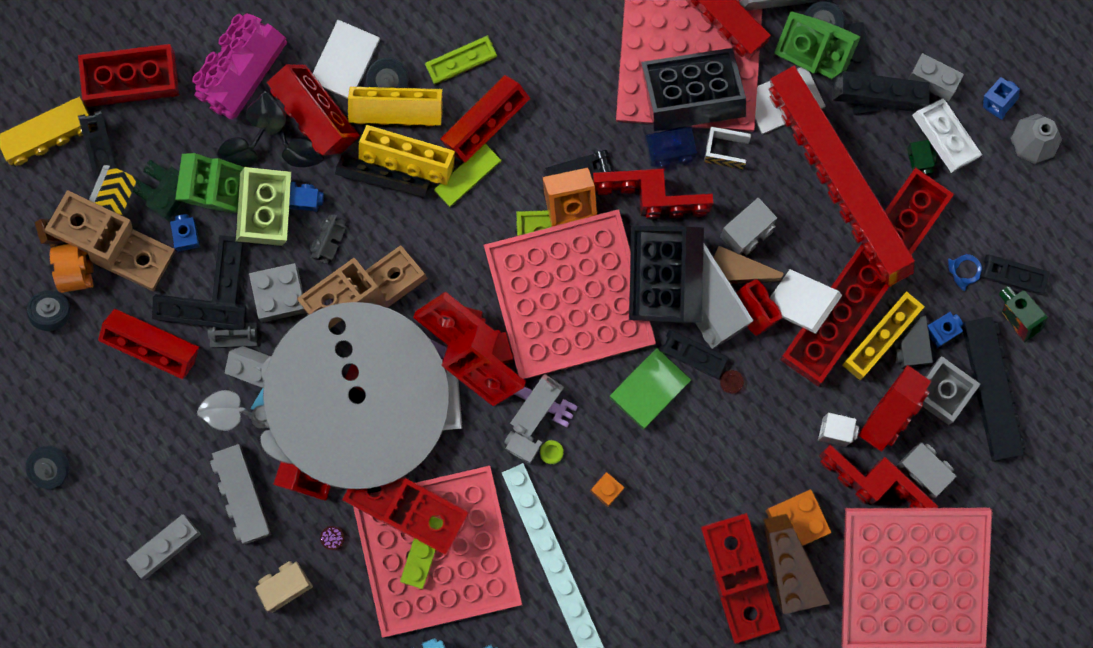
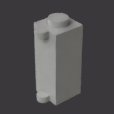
[510,374,564,437]

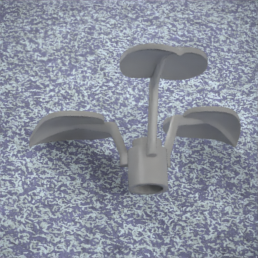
[197,356,293,464]

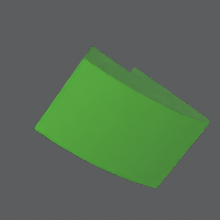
[774,12,860,79]
[175,153,244,214]
[609,349,691,430]

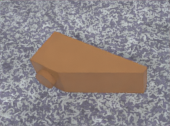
[714,246,784,284]

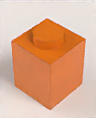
[590,472,624,507]

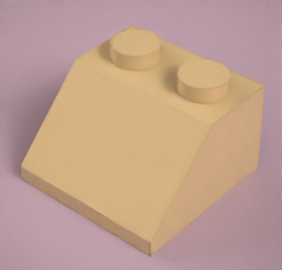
[255,561,313,613]

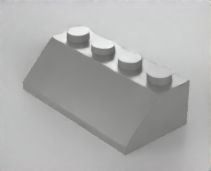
[694,244,753,349]

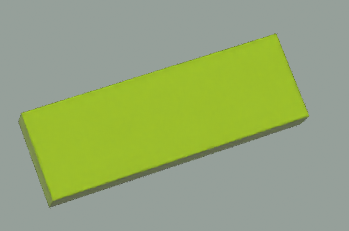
[425,36,497,85]
[434,144,501,207]

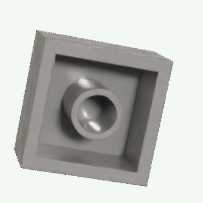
[720,198,777,256]
[249,263,307,323]
[922,356,980,425]
[895,443,956,499]

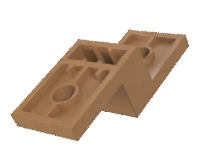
[45,190,175,292]
[297,245,427,329]

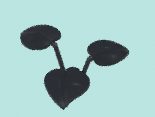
[217,91,324,167]

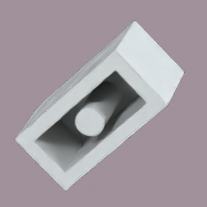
[818,413,859,447]

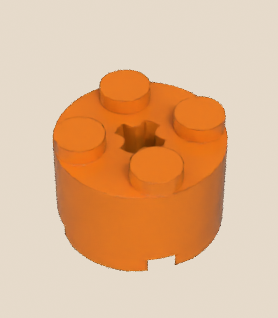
[50,244,94,293]

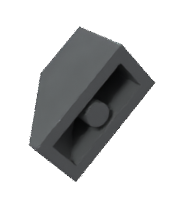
[895,316,932,368]

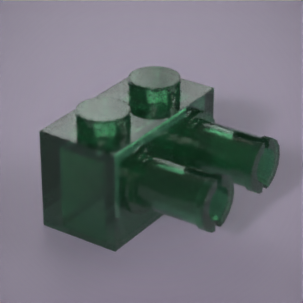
[132,160,182,222]

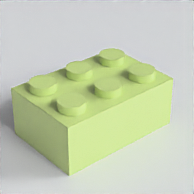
[236,167,291,246]

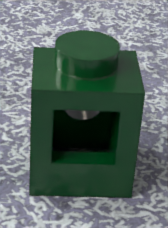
[907,139,936,176]

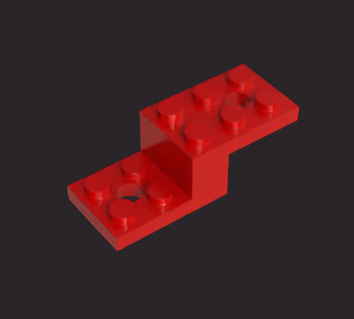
[593,169,713,219]
[413,292,526,406]
[819,445,938,508]
[342,478,469,555]
[700,513,780,644]

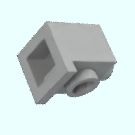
[504,431,542,464]

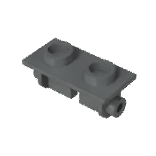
[311,215,346,264]
[208,323,257,347]

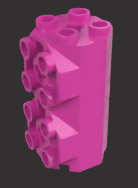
[193,13,287,120]

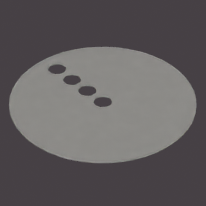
[263,302,449,489]

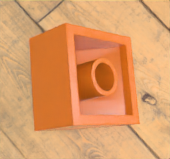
[543,168,597,227]

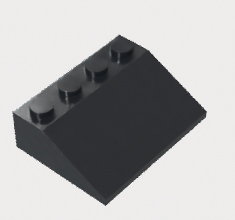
[641,48,746,131]
[629,226,704,322]

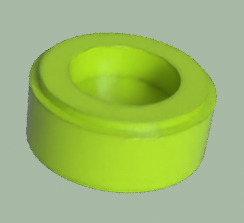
[540,440,563,464]

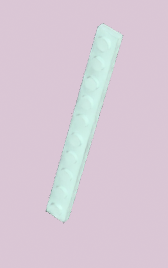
[502,463,604,648]

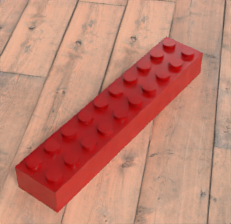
[769,65,915,287]
[780,167,954,386]

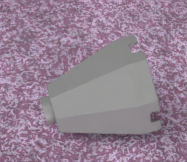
[1011,114,1062,164]

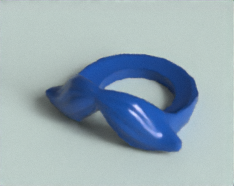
[948,254,982,291]

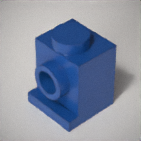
[983,77,1020,120]
[289,182,324,212]
[170,214,200,252]
[927,312,963,348]

